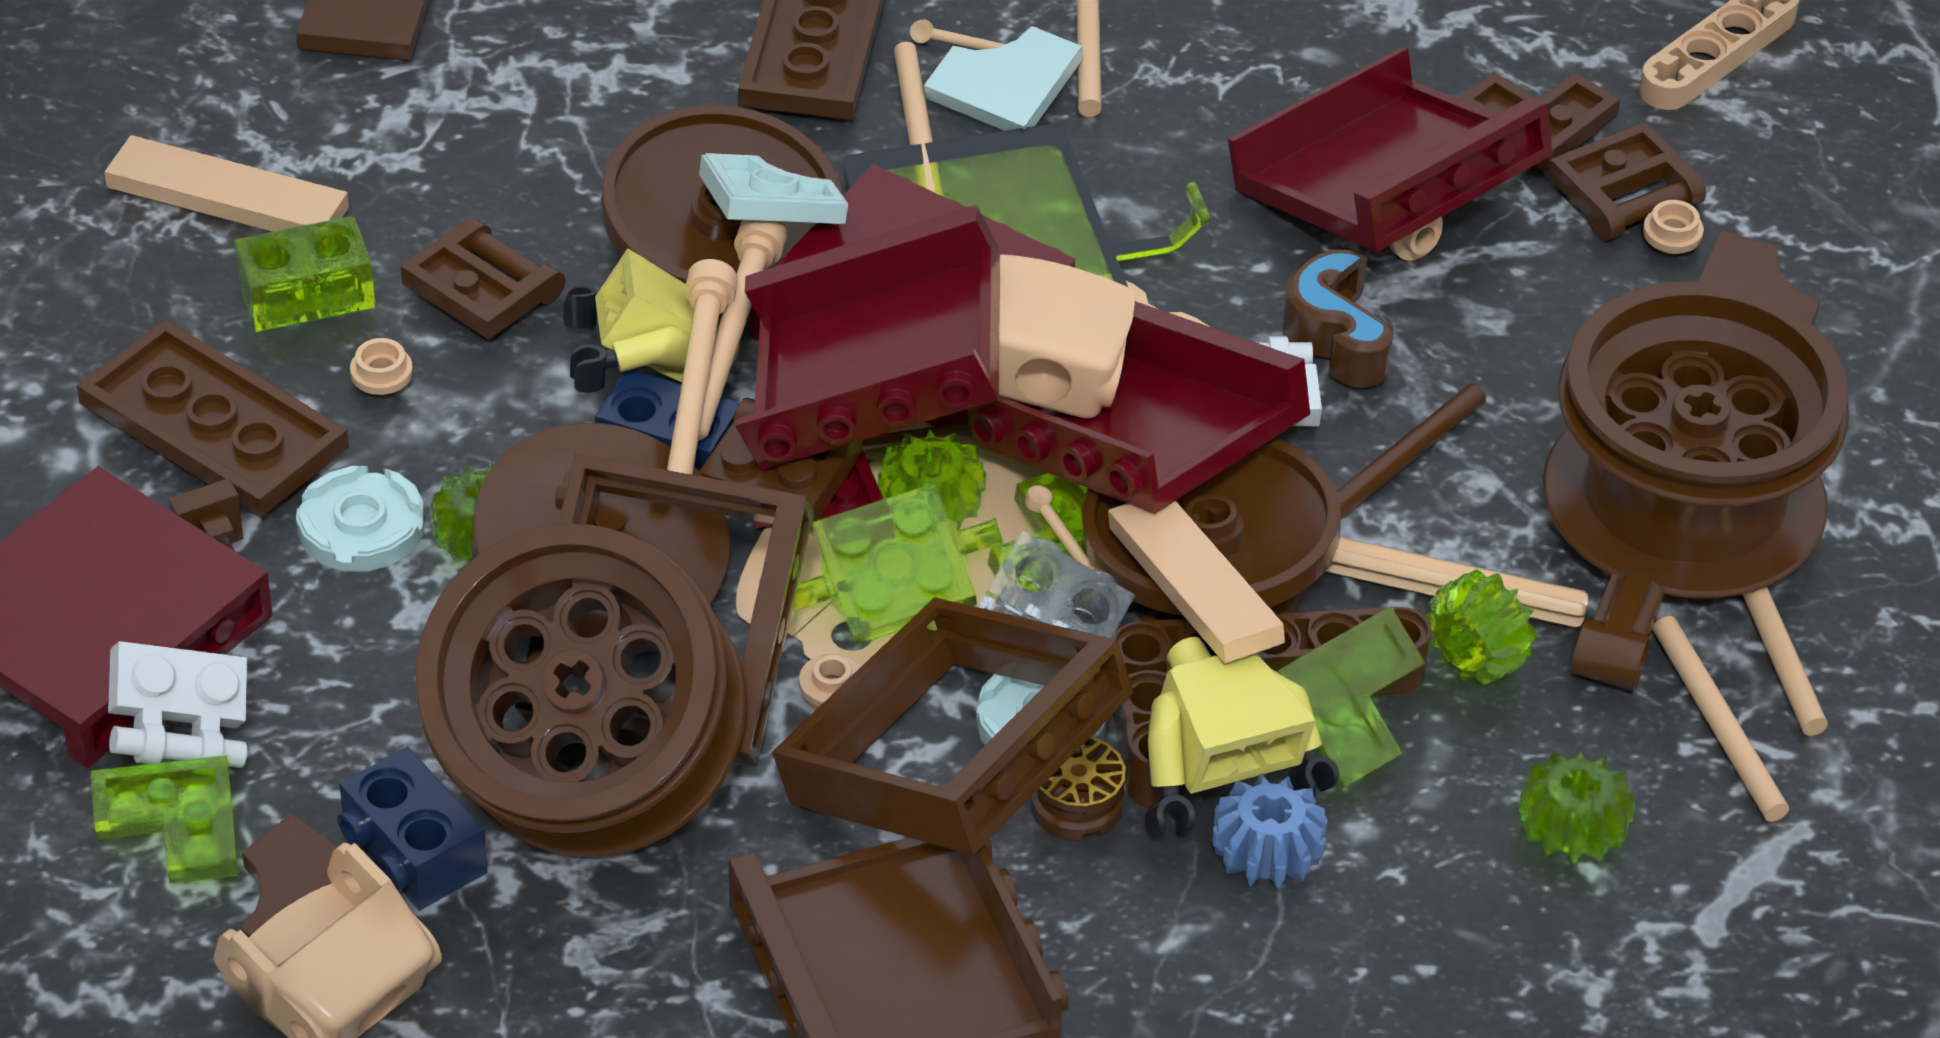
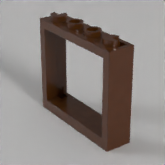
[515,453,814,766]
[772,597,1134,855]

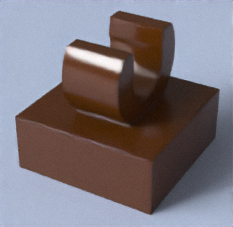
[168,478,244,551]

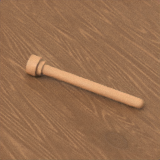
[698,220,787,441]
[667,259,737,475]

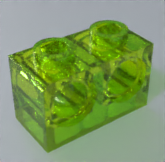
[234,215,375,332]

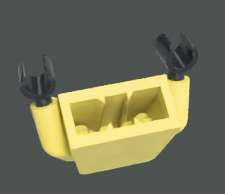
[563,248,740,393]
[1145,637,1339,837]

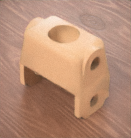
[999,255,1136,419]
[214,843,442,1038]

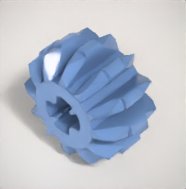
[1212,773,1327,889]

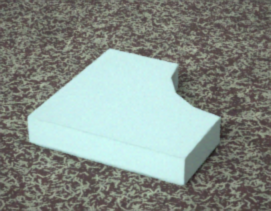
[924,26,1083,131]
[699,153,848,224]

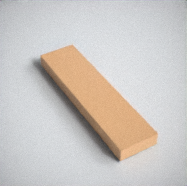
[104,135,349,245]
[1108,501,1285,664]

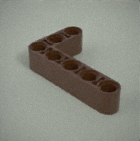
[1113,607,1431,808]

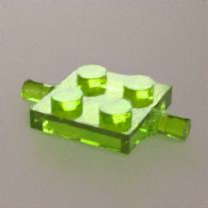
[793,483,1003,645]

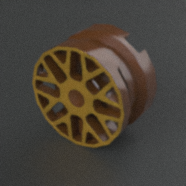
[1030,737,1126,841]

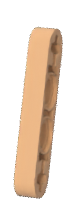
[1639,0,1799,110]

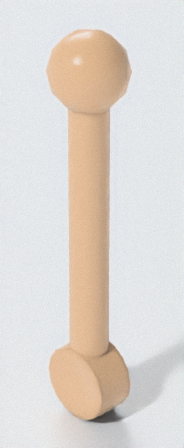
[910,19,1010,50]
[1025,485,1106,591]

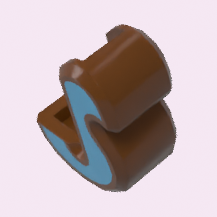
[1283,250,1393,388]

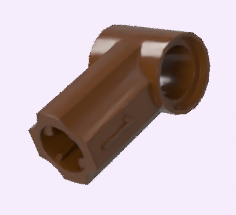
[1570,567,1665,692]

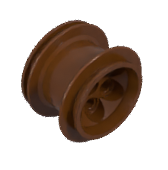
[1543,281,1849,599]
[416,524,746,857]

